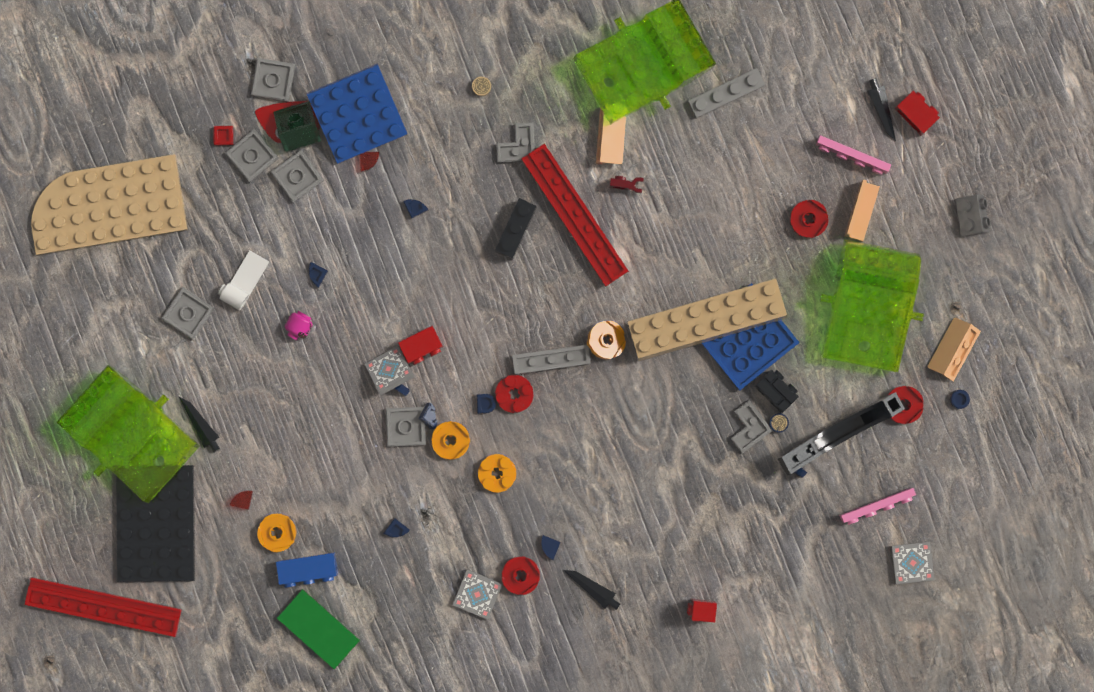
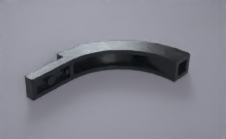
[778,392,905,476]

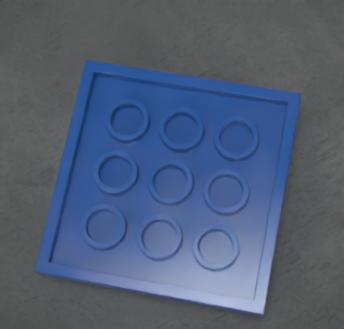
[307,63,407,164]
[701,283,800,391]

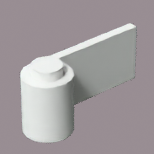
[218,250,269,311]

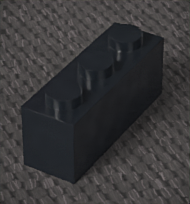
[495,198,537,260]

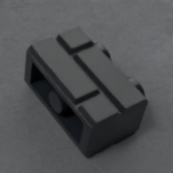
[754,370,799,413]

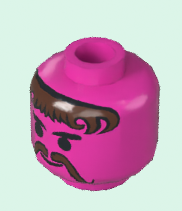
[284,311,313,340]

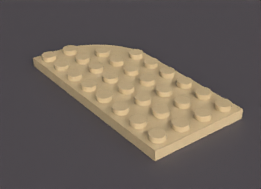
[31,154,188,255]

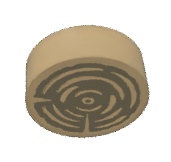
[472,77,491,96]

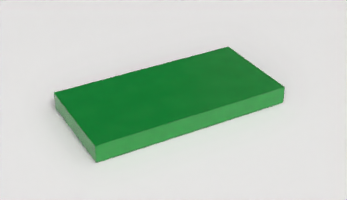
[277,589,360,669]

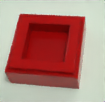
[214,126,234,146]

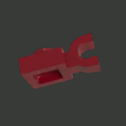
[609,176,644,194]

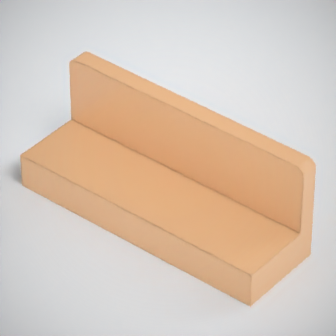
[596,105,627,165]
[844,179,880,242]
[928,318,981,382]

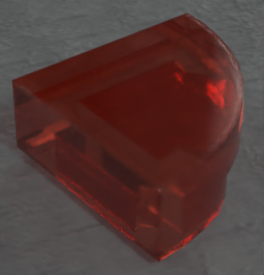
[360,152,380,172]
[230,491,254,510]

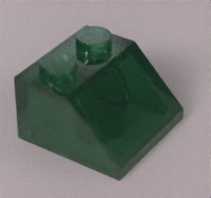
[273,101,321,152]

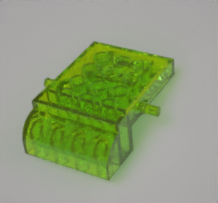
[573,0,716,125]
[820,239,924,372]
[56,365,200,503]

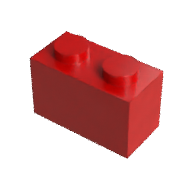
[895,90,940,136]
[398,326,443,365]
[687,599,717,623]

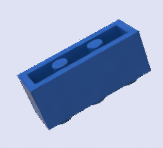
[276,552,338,588]

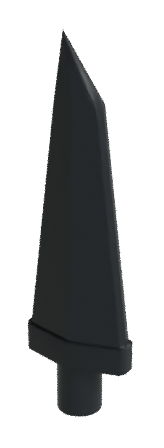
[867,78,896,141]
[179,397,220,453]
[563,570,620,610]

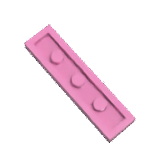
[816,135,891,175]
[839,488,916,525]

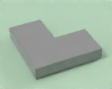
[496,122,535,163]
[730,400,773,454]

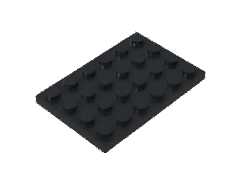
[116,465,195,582]

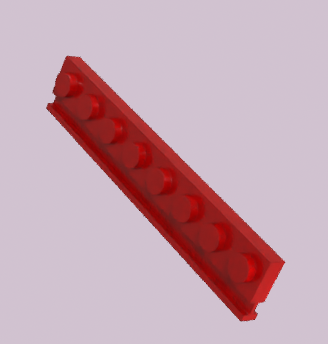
[521,143,629,287]
[25,577,182,637]

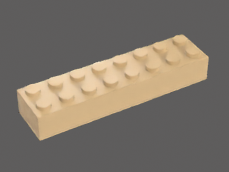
[628,279,787,361]

